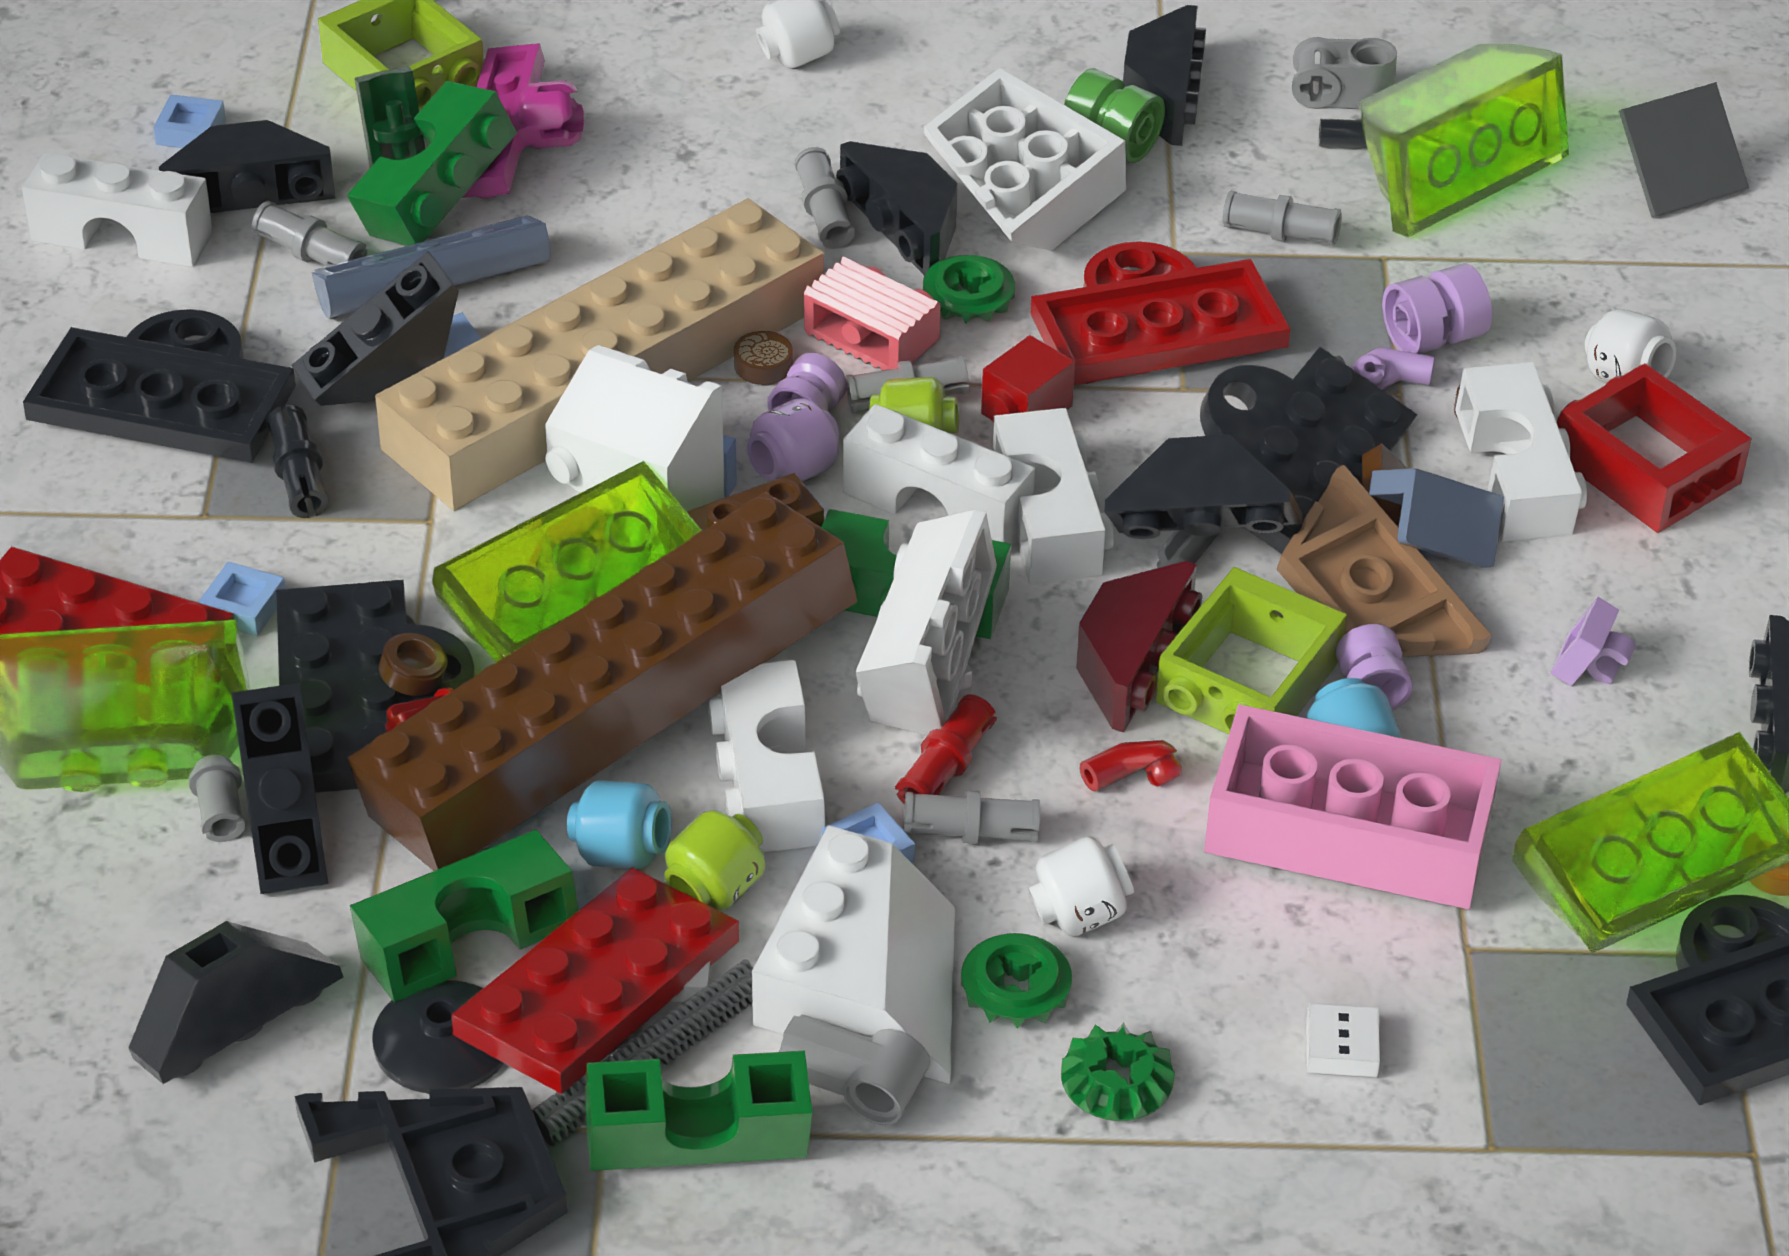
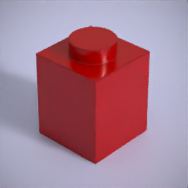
[981,335,1075,422]

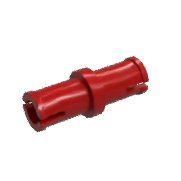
[895,694,997,804]

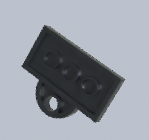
[23,309,296,463]
[1200,347,1418,554]
[276,579,475,793]
[1626,895,1789,1106]

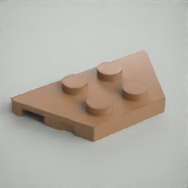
[1277,465,1492,657]

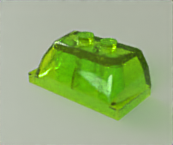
[1358,44,1569,237]
[432,461,702,663]
[0,620,250,792]
[1512,732,1789,954]

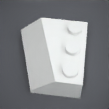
[924,67,1126,251]
[545,345,724,556]
[855,510,997,735]
[752,825,955,1084]

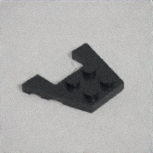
[294,1087,568,1256]

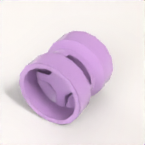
[768,353,847,412]
[1336,624,1413,710]

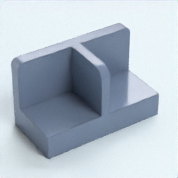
[1369,468,1504,568]

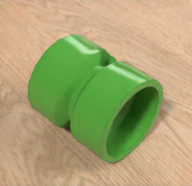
[1064,68,1165,163]

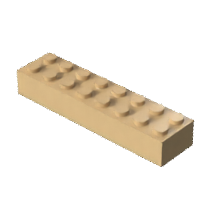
[375,198,824,511]

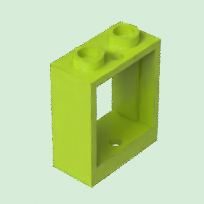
[318,0,484,112]
[1156,567,1347,734]

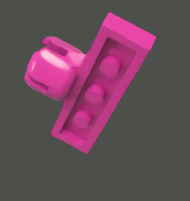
[462,43,584,198]

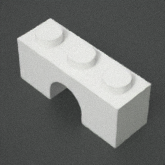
[22,152,213,267]
[1455,362,1587,542]
[843,404,1035,547]
[993,408,1113,584]
[708,660,825,853]

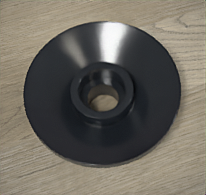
[372,980,504,1094]

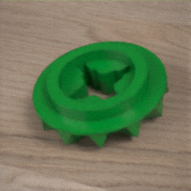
[923,255,1015,324]
[961,933,1072,1029]
[1061,1022,1175,1121]

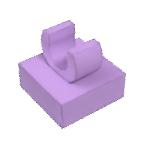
[1550,597,1636,687]

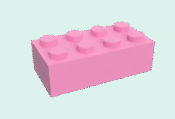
[1204,704,1502,910]

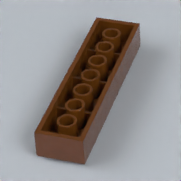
[347,492,858,871]

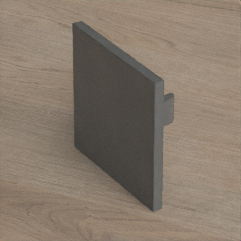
[1619,82,1749,218]

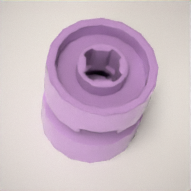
[1382,263,1492,354]

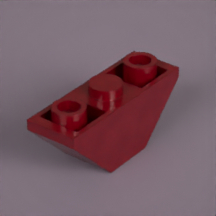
[1076,561,1202,733]

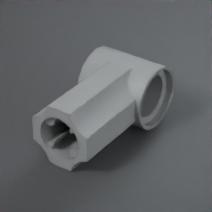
[779,1014,930,1125]

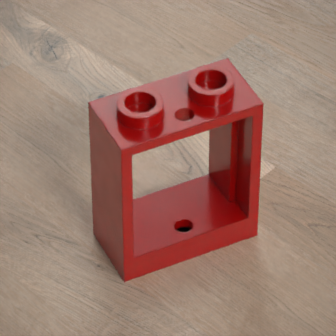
[1556,363,1752,533]

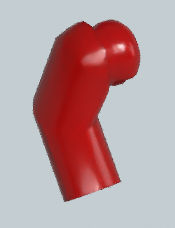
[1079,740,1182,791]

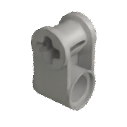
[1292,37,1397,110]

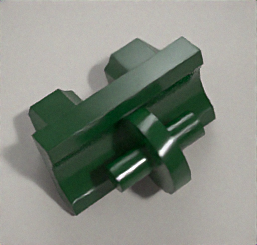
[354,66,426,168]

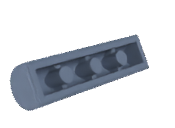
[312,215,551,319]

